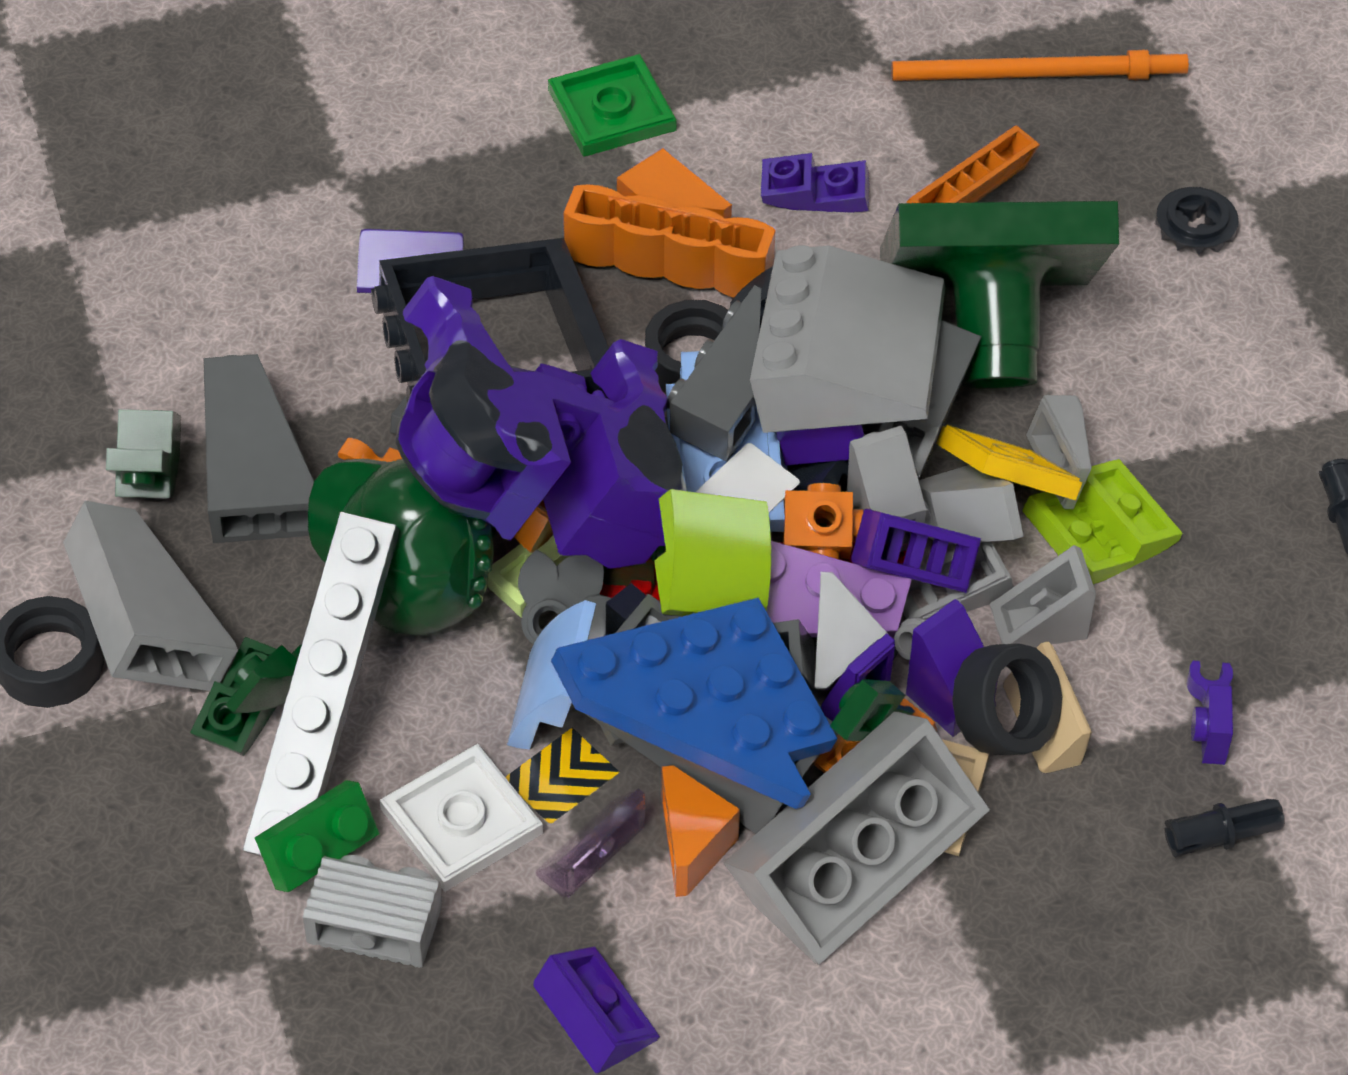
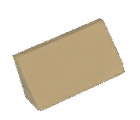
[1003,641,1092,773]

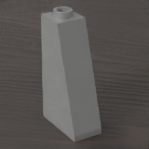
[63,501,238,691]

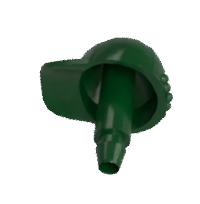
[308,459,497,636]

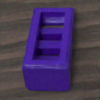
[851,508,981,593]
[820,633,895,721]

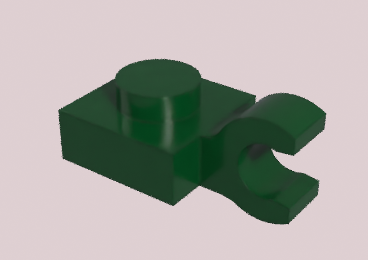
[830,679,915,741]

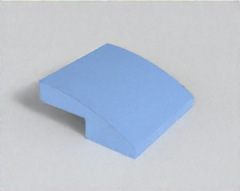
[507,600,596,750]

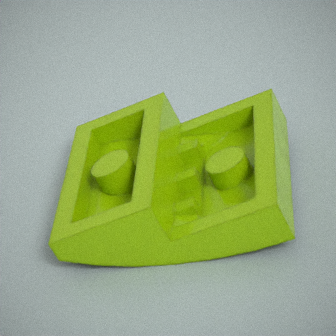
[1022,459,1183,585]
[654,489,771,616]

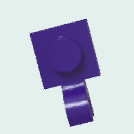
[1186,660,1233,765]

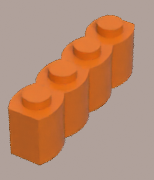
[564,185,776,298]

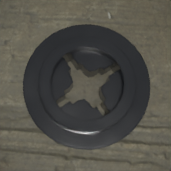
[1155,187,1239,256]

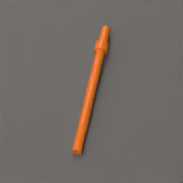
[891,50,1189,81]

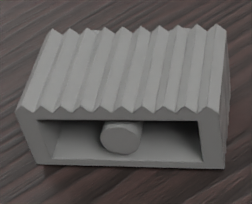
[303,855,442,968]

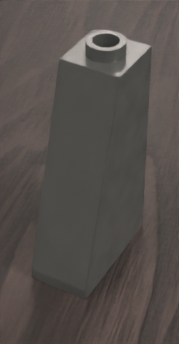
[203,354,314,543]

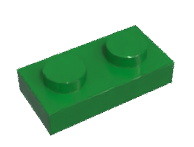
[254,780,380,893]

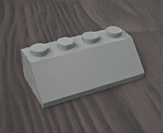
[724,711,990,965]

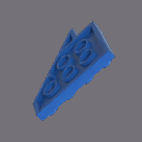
[551,597,838,809]

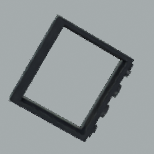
[371,238,609,403]

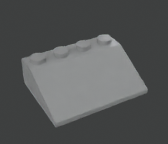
[750,245,946,433]

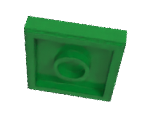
[548,54,677,157]

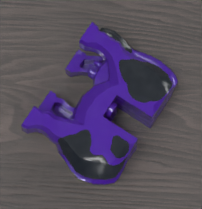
[395,276,687,569]

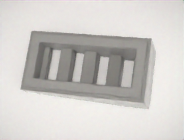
[1026,395,1091,509]
[901,542,1013,620]

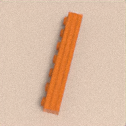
[907,125,1040,203]

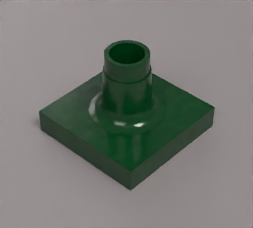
[880,201,1119,389]

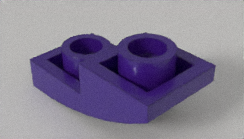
[761,153,869,213]

